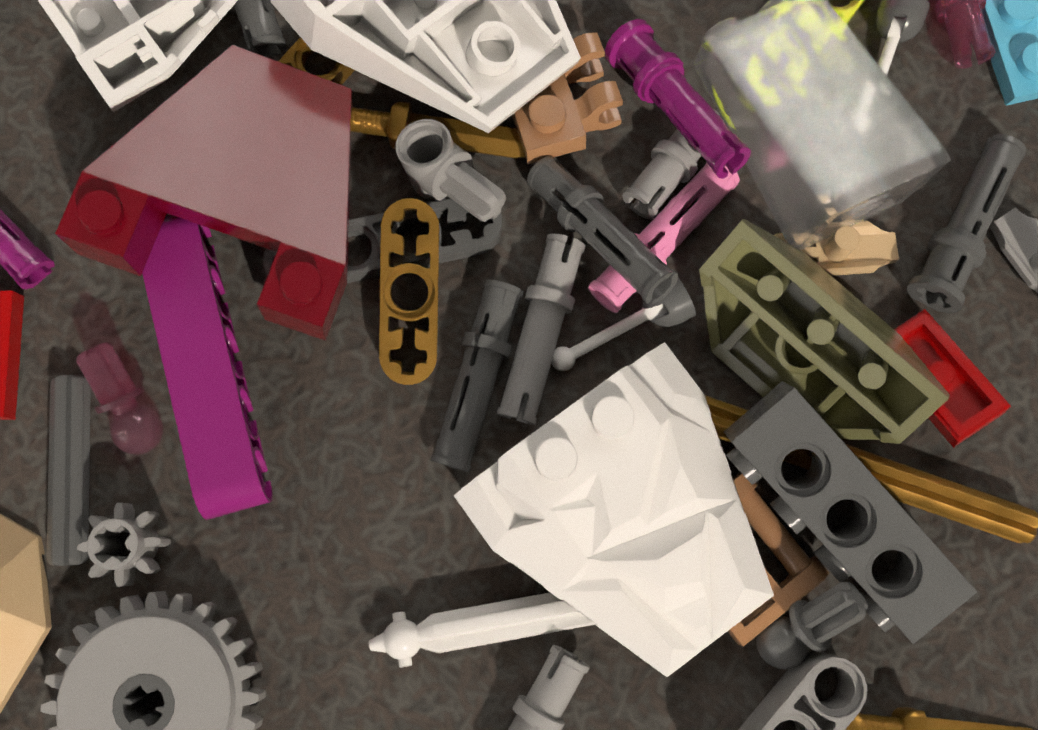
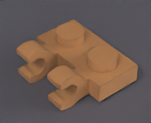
[512,33,623,164]

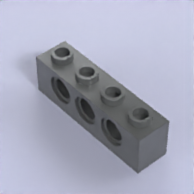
[724,381,977,644]

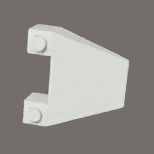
[271,0,581,133]

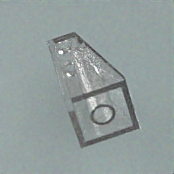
[694,0,951,250]

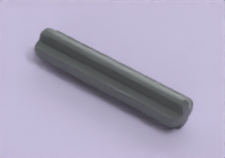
[47,375,91,566]

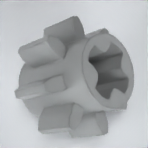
[77,503,171,587]

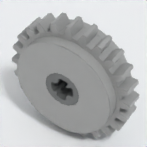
[41,591,266,730]

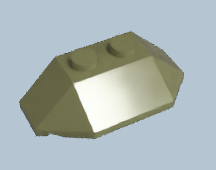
[699,219,950,444]

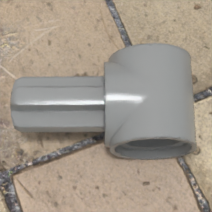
[396,119,506,222]

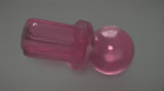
[76,342,163,455]

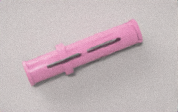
[588,163,740,313]

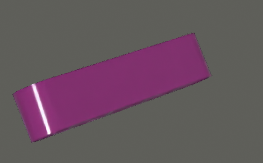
[142,214,273,520]

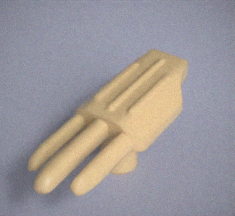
[774,221,899,276]

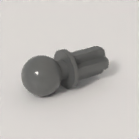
[756,582,868,670]

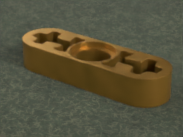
[379,198,439,385]

